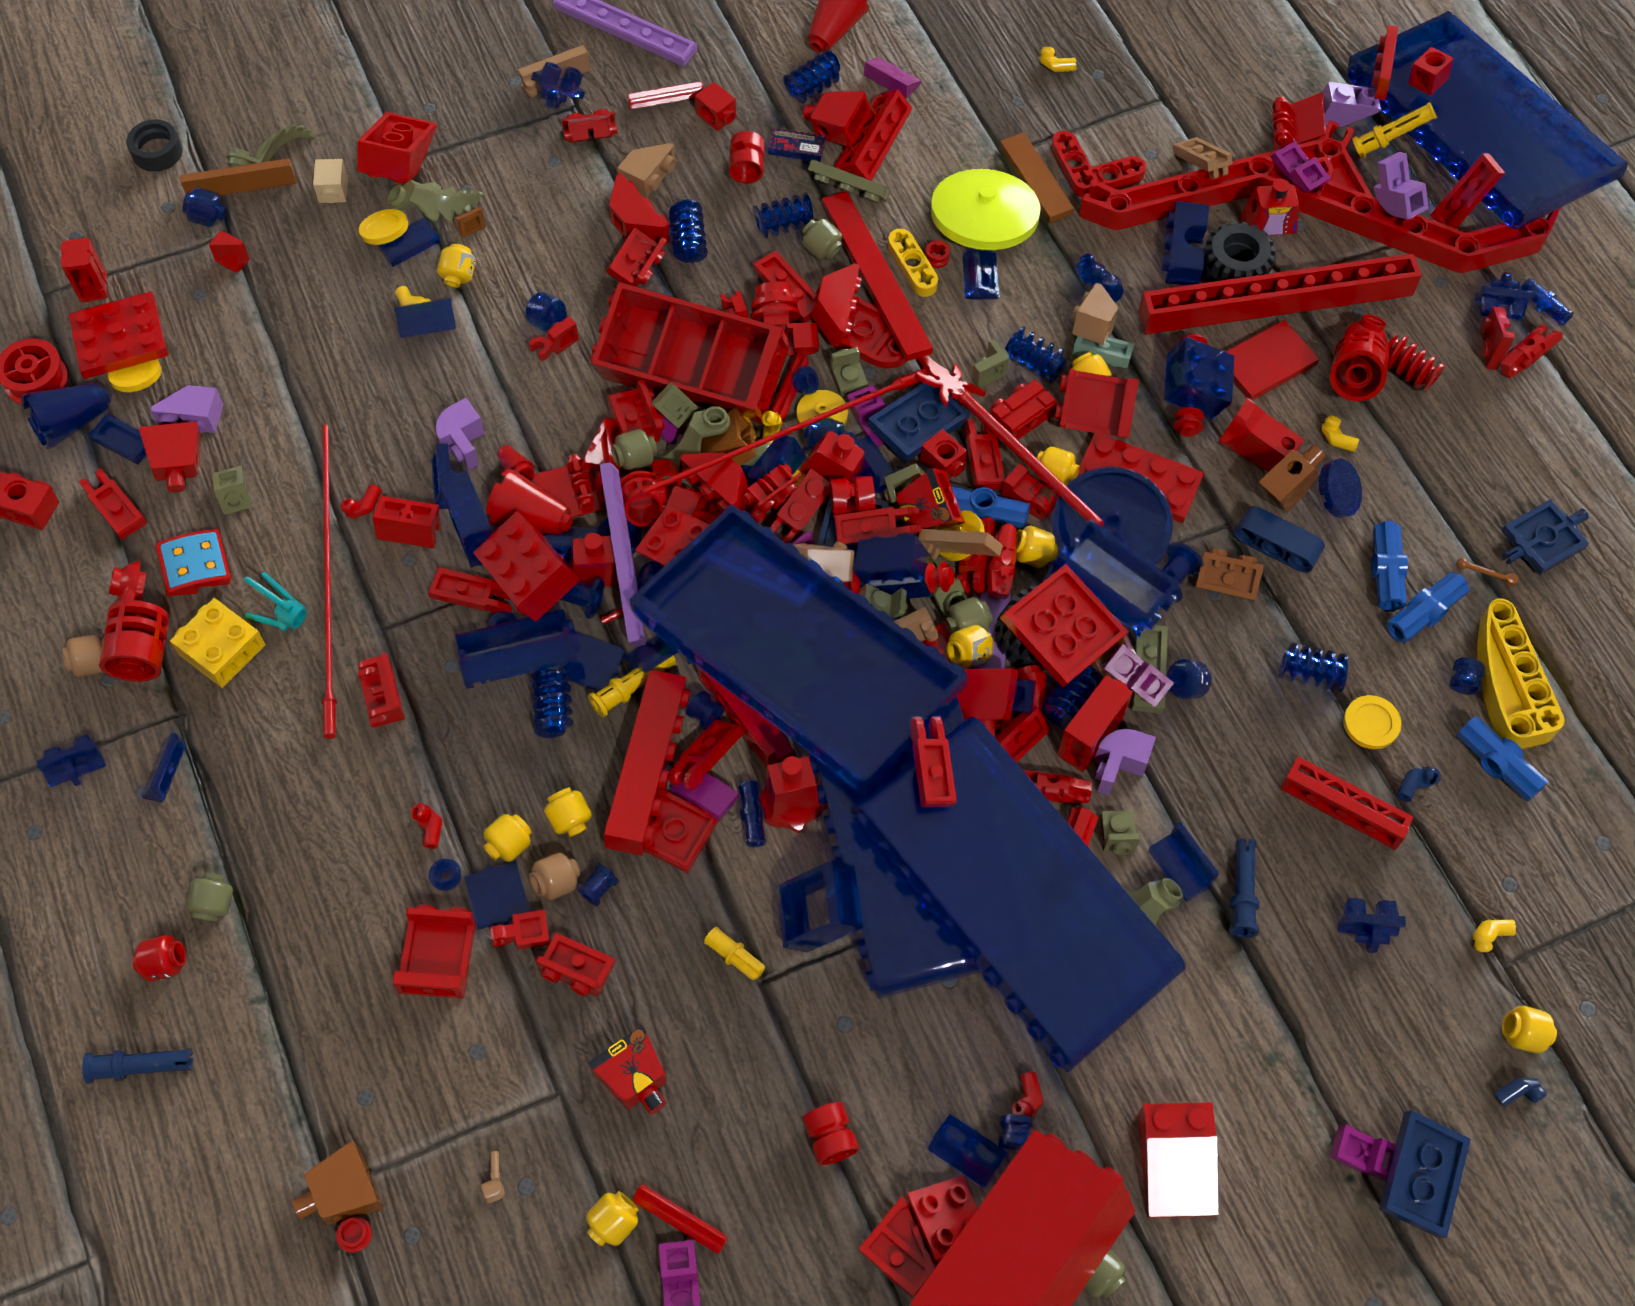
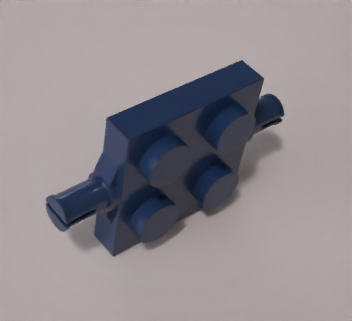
[1501,499,1589,575]

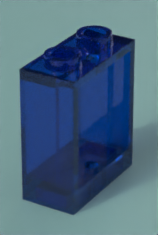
[439,470,493,568]
[776,860,863,953]

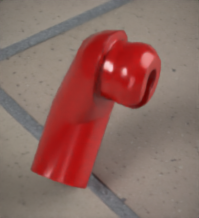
[411,803,443,849]

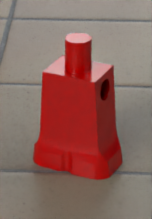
[1218,398,1305,474]
[759,756,825,833]

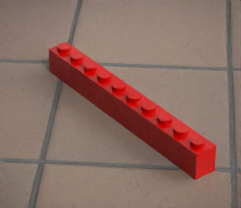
[1138,253,1422,335]

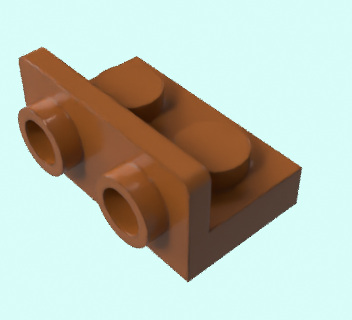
[1195,548,1264,601]

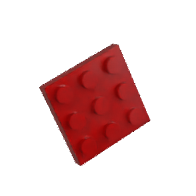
[69,291,169,379]
[1000,564,1128,688]

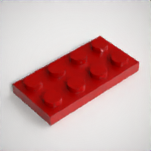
[1074,432,1205,524]

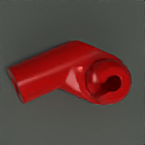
[341,484,382,519]
[1011,1072,1043,1121]

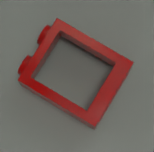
[1057,675,1133,773]

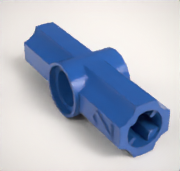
[952,487,1030,529]
[1371,521,1408,612]
[1386,572,1470,644]
[1456,716,1548,802]

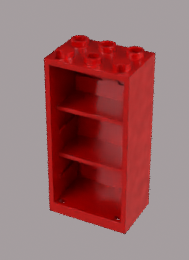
[590,282,790,425]
[910,1129,1136,1306]

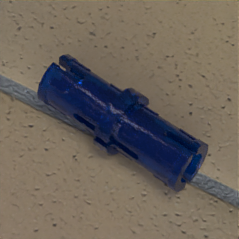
[1519,278,1574,326]
[738,781,767,847]

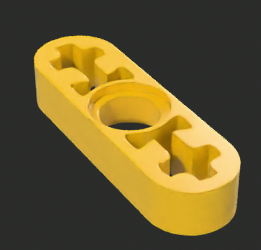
[888,229,938,297]

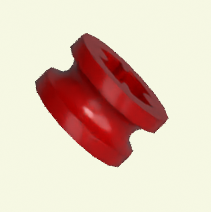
[925,240,950,268]

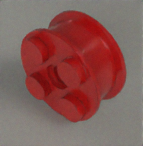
[0,338,68,407]

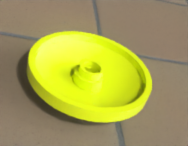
[931,169,1040,250]

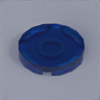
[1319,458,1362,518]

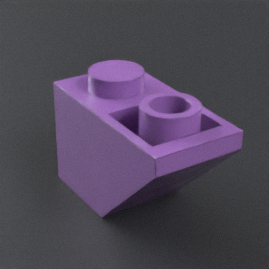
[1322,82,1381,127]
[151,385,224,433]

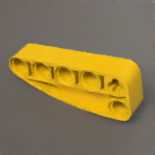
[1477,599,1565,749]

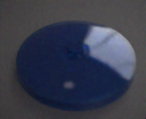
[1052,467,1173,583]

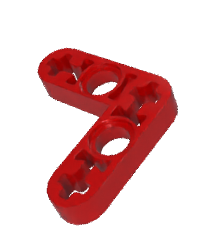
[1051,130,1147,197]

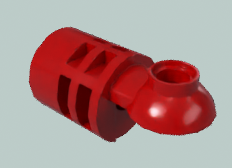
[1330,314,1390,402]
[99,561,169,682]

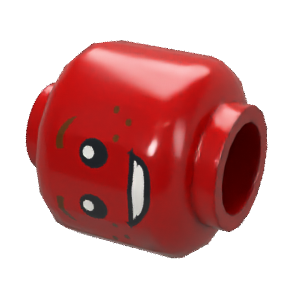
[132,935,187,982]

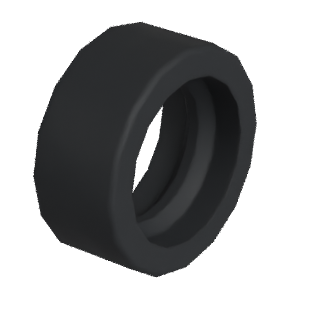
[126,119,183,172]

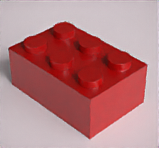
[473,511,580,622]

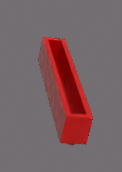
[604,670,691,856]

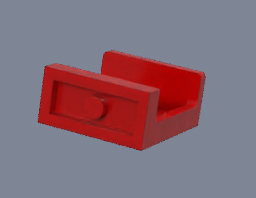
[1054,369,1139,438]
[393,904,476,999]

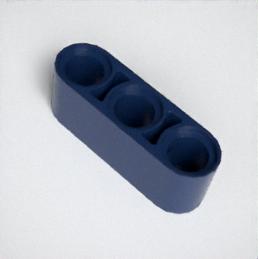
[1234,506,1325,573]

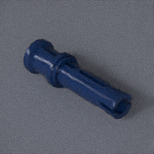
[1229,839,1259,938]
[82,1048,194,1084]

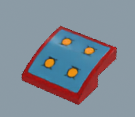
[155,529,231,597]

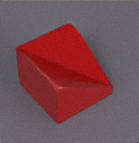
[209,231,250,272]

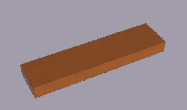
[1000,132,1074,223]
[180,158,297,200]

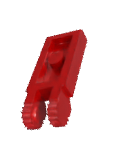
[964,419,1005,489]
[79,468,147,540]
[764,468,830,549]
[834,507,922,546]
[957,517,996,595]
[428,567,512,616]
[910,717,957,807]
[668,719,743,790]

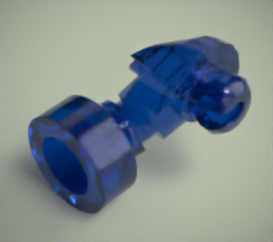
[1075,253,1124,302]

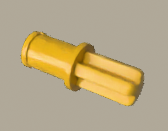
[704,926,765,980]

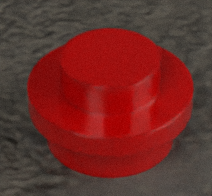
[336,1216,372,1253]

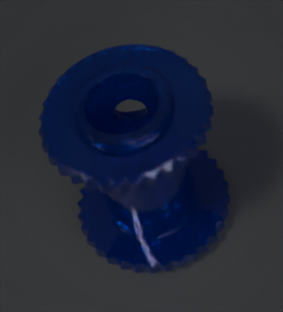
[1145,542,1204,603]
[552,577,605,619]

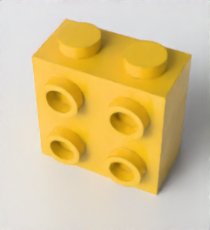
[170,598,266,688]

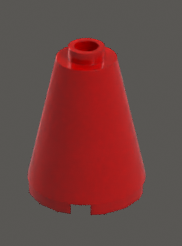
[807,0,870,53]
[486,468,574,535]

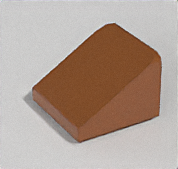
[453,207,486,238]

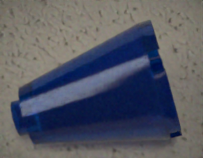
[21,383,111,449]

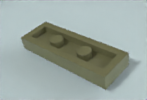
[808,160,891,203]
[1132,623,1168,714]

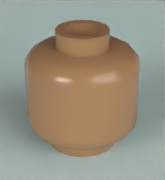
[61,635,103,677]
[529,853,580,900]

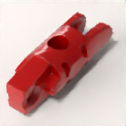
[1501,324,1563,378]
[987,523,1017,600]
[1010,769,1092,804]

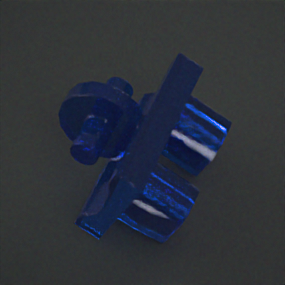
[531,62,585,108]
[1474,272,1534,320]
[37,735,106,787]
[1338,898,1406,953]

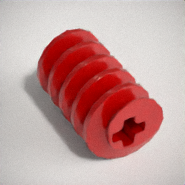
[1387,335,1445,392]

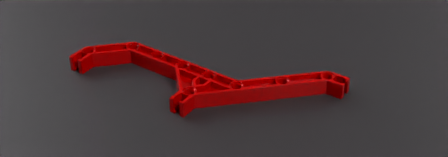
[1079,120,1561,273]

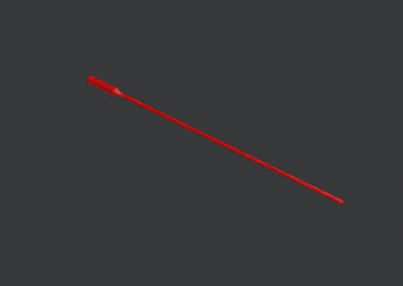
[640,368,929,495]
[321,424,337,739]

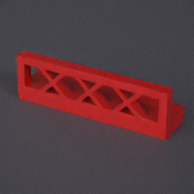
[834,89,913,181]
[697,658,794,769]
[951,700,1050,811]
[1280,756,1414,850]

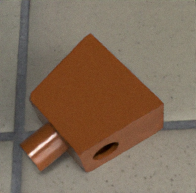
[701,408,757,466]
[1259,444,1326,513]
[292,1141,384,1225]

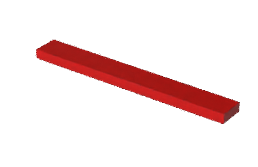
[822,191,933,362]

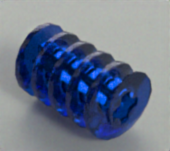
[783,50,840,104]
[753,192,813,239]
[669,199,708,263]
[1005,326,1067,383]
[1279,642,1349,692]
[1042,665,1103,730]
[531,669,574,738]

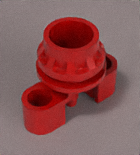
[751,282,819,356]
[594,459,682,527]

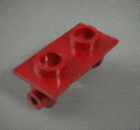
[561,109,618,143]

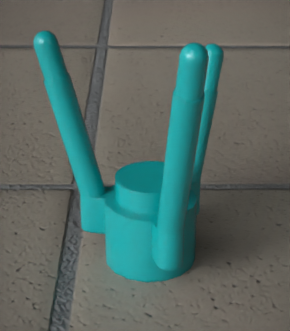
[244,572,307,632]

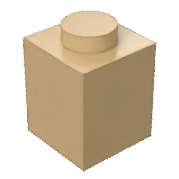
[313,159,348,203]

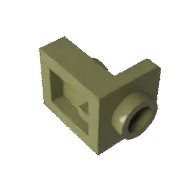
[972,340,1009,388]
[831,347,868,397]
[651,382,698,428]
[884,463,925,509]
[212,465,252,515]
[857,584,907,626]
[1100,811,1140,855]

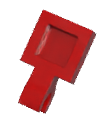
[720,291,748,318]
[528,316,579,361]
[490,909,550,950]

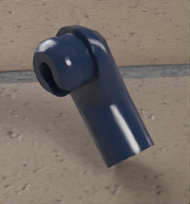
[1396,767,1441,802]
[1494,1078,1547,1107]

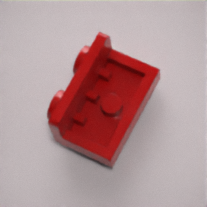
[606,227,667,287]
[607,379,665,443]
[535,933,616,997]

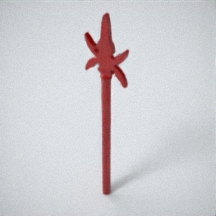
[914,356,1104,530]

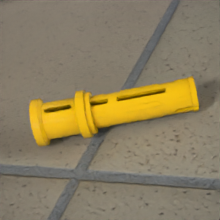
[1352,102,1437,159]
[588,648,676,718]

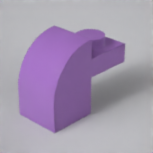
[1374,152,1429,220]
[436,398,485,470]
[1094,729,1156,795]

